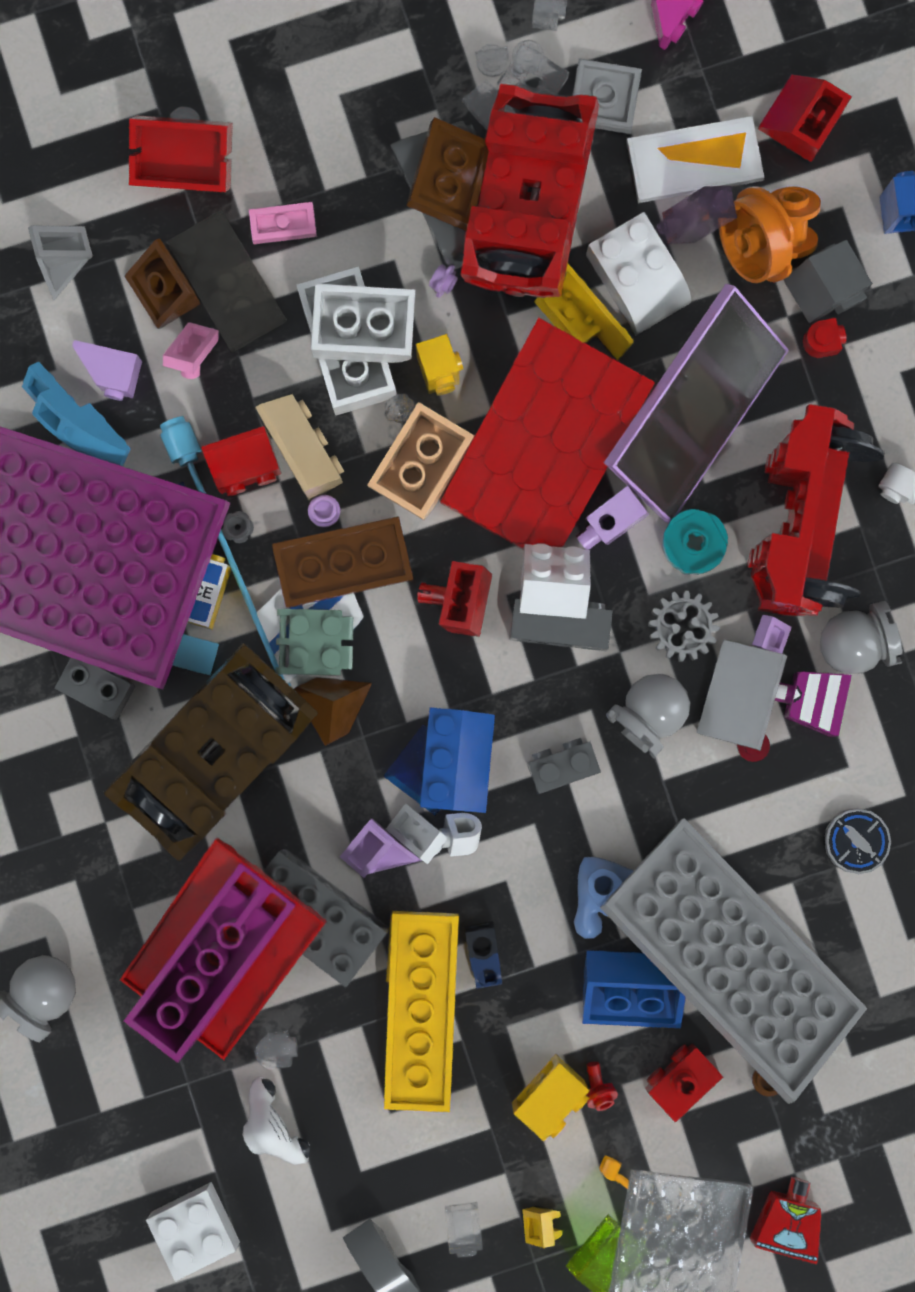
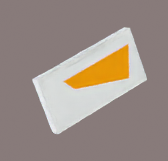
[626,116,764,203]

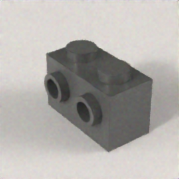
[54,658,136,720]
[527,738,601,794]

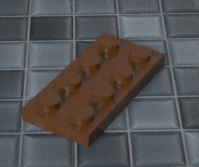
[272,516,413,609]

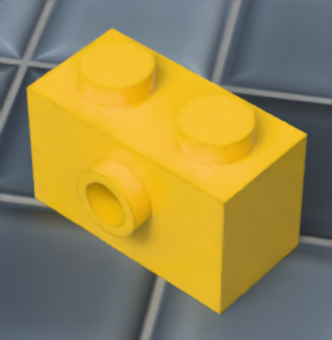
[416,334,464,396]

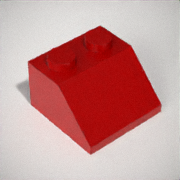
[201,426,282,496]

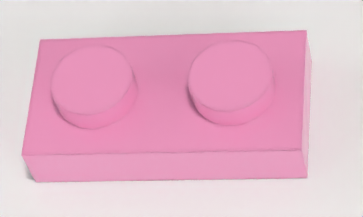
[249,202,317,244]

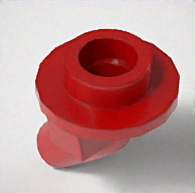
[586,1061,618,1111]

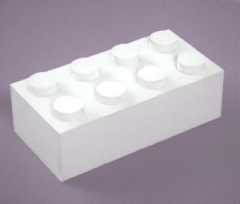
[297,267,397,416]

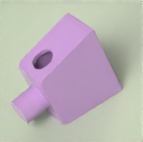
[576,486,650,550]

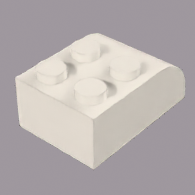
[586,212,691,336]
[311,284,415,363]

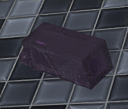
[657,186,737,244]

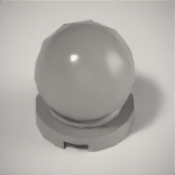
[820,601,903,674]
[606,674,690,758]
[0,955,76,1042]

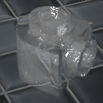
[256,1030,298,1069]

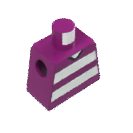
[775,672,852,737]

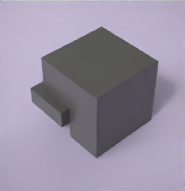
[784,240,873,324]

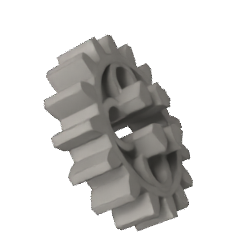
[648,591,720,662]

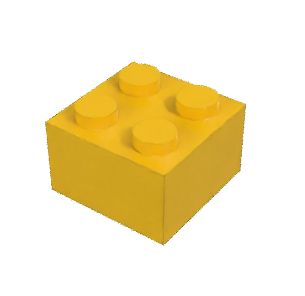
[512,1054,589,1141]

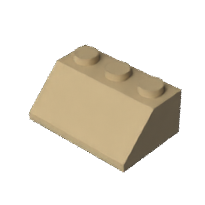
[255,394,344,502]

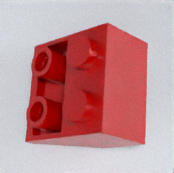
[758,75,852,162]

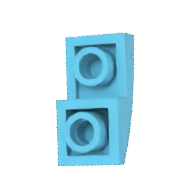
[172,634,219,675]

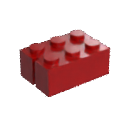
[129,115,233,192]

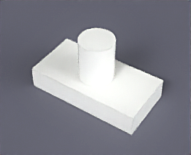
[386,803,448,864]

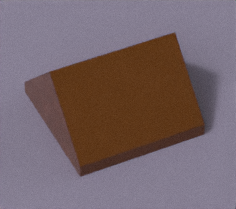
[124,238,200,329]

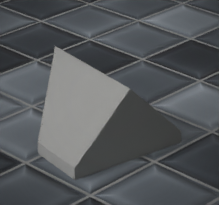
[28,225,93,300]

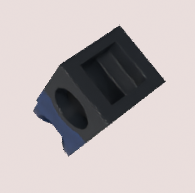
[464,921,502,989]

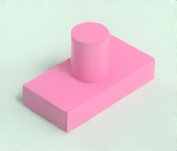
[163,322,219,379]

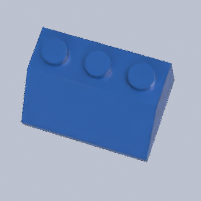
[420,707,495,813]
[582,951,686,1028]

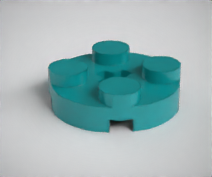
[662,509,728,575]

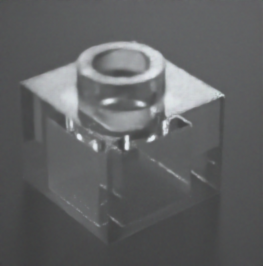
[532,0,567,31]

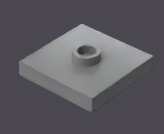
[573,58,642,134]

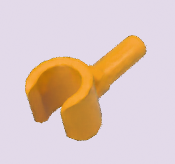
[599,1156,640,1195]

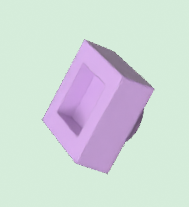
[752,615,792,654]

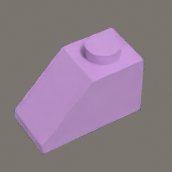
[72,340,142,401]

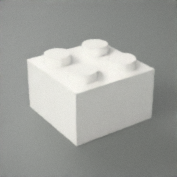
[520,544,591,619]
[146,1182,240,1282]

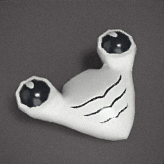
[243,1077,311,1165]

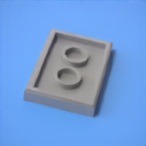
[697,640,787,750]

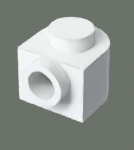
[879,463,915,505]
[439,813,482,857]

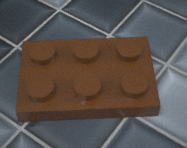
[406,117,489,231]

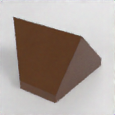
[293,677,372,746]

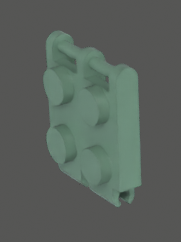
[275,609,354,676]

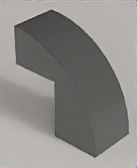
[343,1219,421,1292]

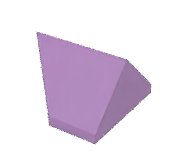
[340,818,422,878]

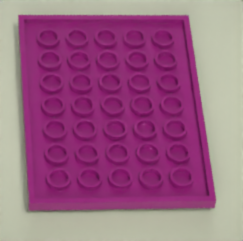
[0,426,230,690]

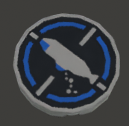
[825,809,891,874]

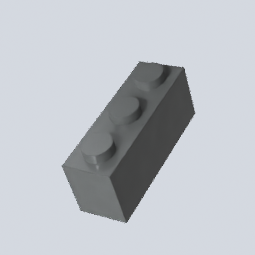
[510,599,613,651]

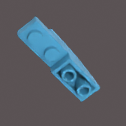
[22,362,131,466]

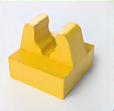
[522,1207,562,1248]

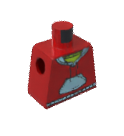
[750,1177,821,1264]

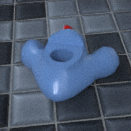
[574,857,634,939]

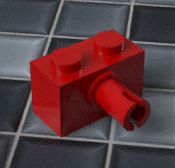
[417,561,493,637]
[645,1043,723,1123]

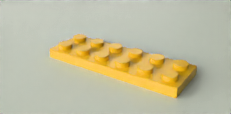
[384,911,459,1112]

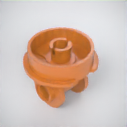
[719,186,821,283]

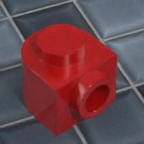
[803,318,846,358]

